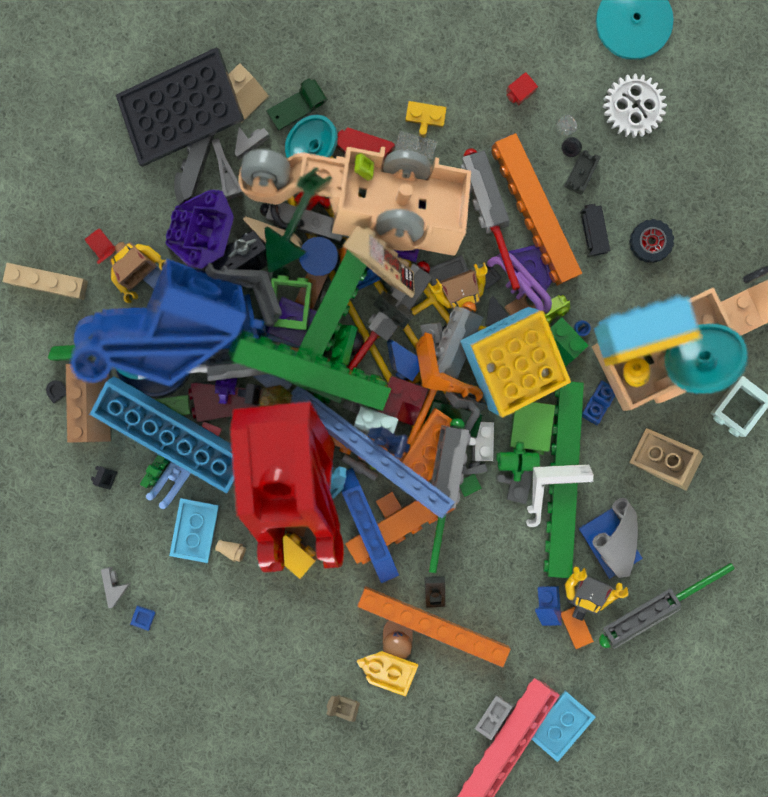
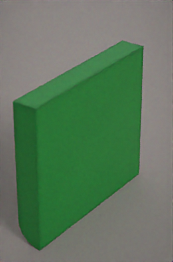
[459,474,482,497]

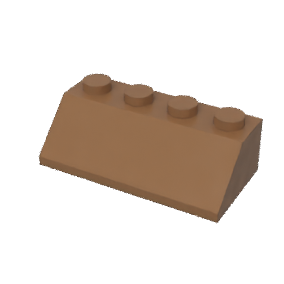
[66,364,111,442]

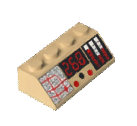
[343,226,414,298]

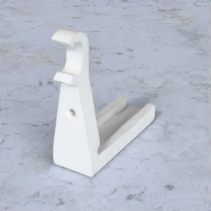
[526,465,593,527]

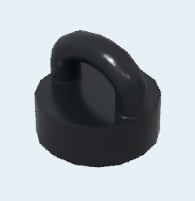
[561,137,582,157]

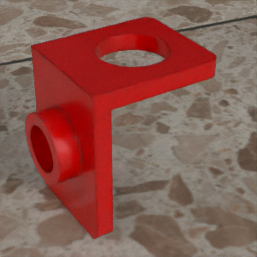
[85,228,115,264]

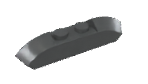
[174,134,215,205]

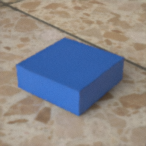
[130,605,156,631]

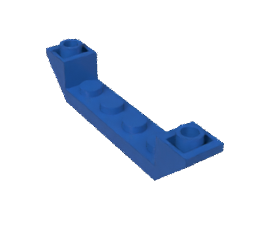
[341,468,399,583]

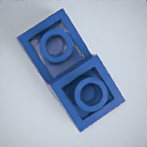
[582,380,615,426]

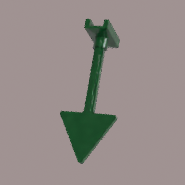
[264,167,332,273]

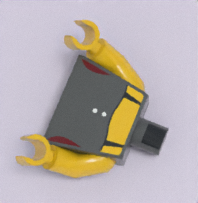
[565,567,628,621]

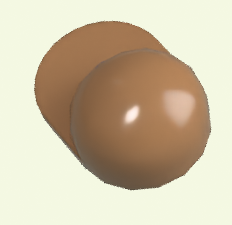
[383,620,413,659]

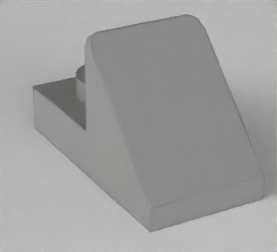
[235,127,270,160]
[101,567,131,608]

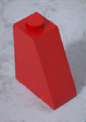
[336,127,395,161]

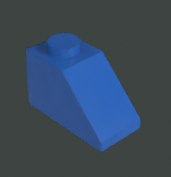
[387,339,420,381]

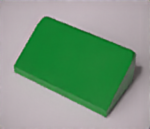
[48,345,91,361]

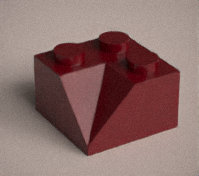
[378,376,428,426]

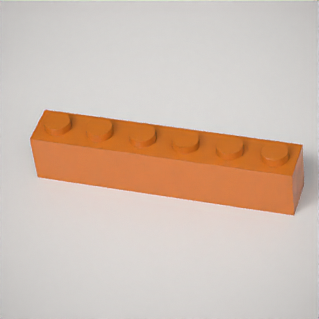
[345,500,456,564]

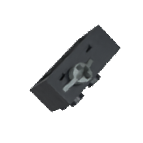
[207,230,268,271]

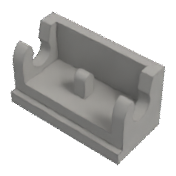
[475,696,514,740]

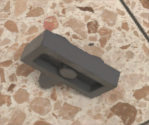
[445,391,487,431]
[496,471,533,504]

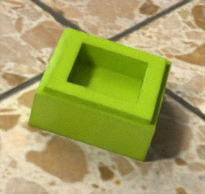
[354,153,374,181]

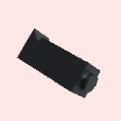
[580,204,611,257]

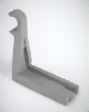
[211,138,244,201]

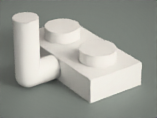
[469,422,494,461]

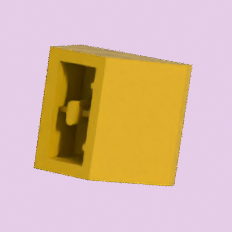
[283,532,317,579]

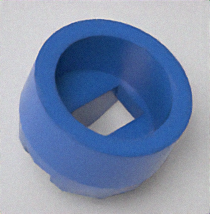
[574,320,591,336]

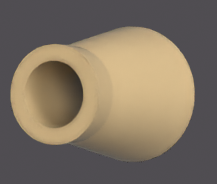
[215,540,246,562]

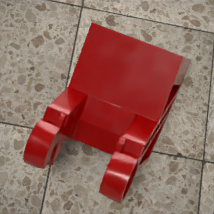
[231,402,344,573]

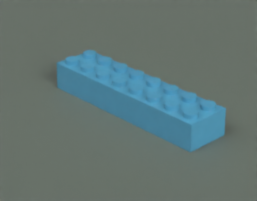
[90,376,234,494]

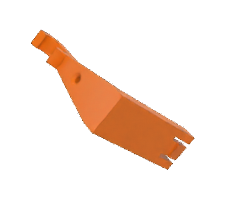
[415,332,483,402]

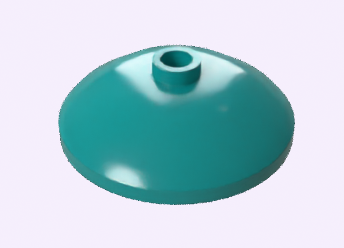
[285,115,338,159]

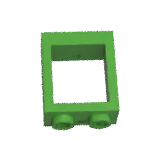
[271,275,313,330]

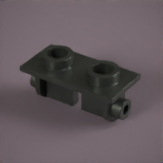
[373,291,414,329]

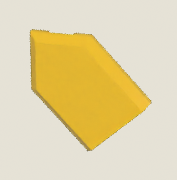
[357,651,419,697]

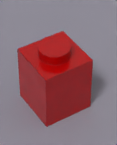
[507,72,538,106]

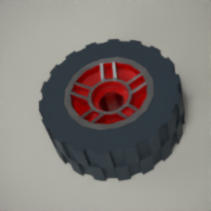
[629,219,674,263]

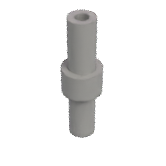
[341,454,378,481]

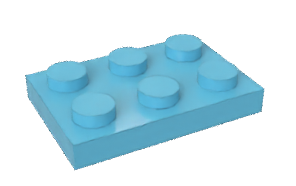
[169,498,219,563]
[532,690,596,762]

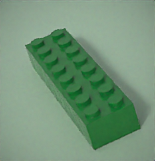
[228,330,391,411]

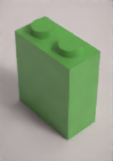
[509,402,555,455]

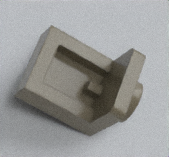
[327,695,360,722]

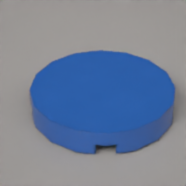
[299,237,338,276]

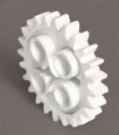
[603,74,667,138]

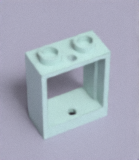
[711,376,768,437]

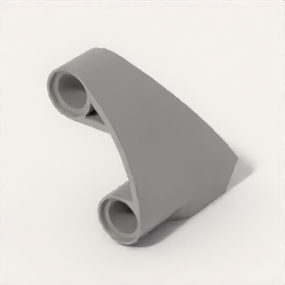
[593,498,638,578]

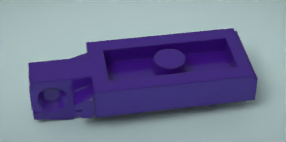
[215,378,238,404]

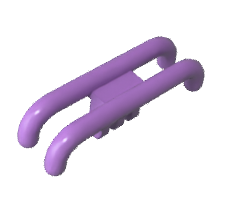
[487,253,552,314]

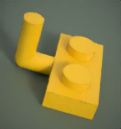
[405,101,447,139]

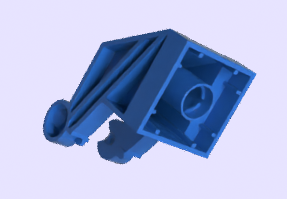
[71,259,247,386]

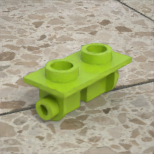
[543,295,571,325]

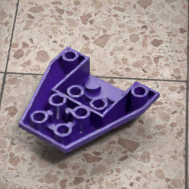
[165,190,234,269]

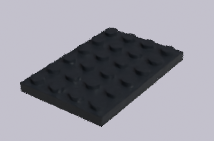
[116,47,244,167]

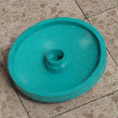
[596,0,674,60]
[664,324,748,394]

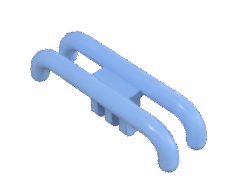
[146,462,191,509]

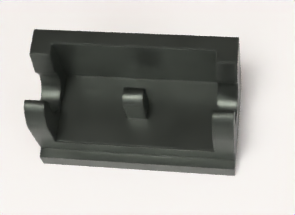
[564,150,601,195]

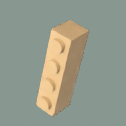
[2,263,88,300]

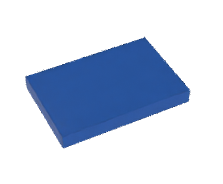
[578,508,642,579]

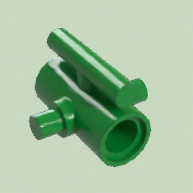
[496,442,540,481]

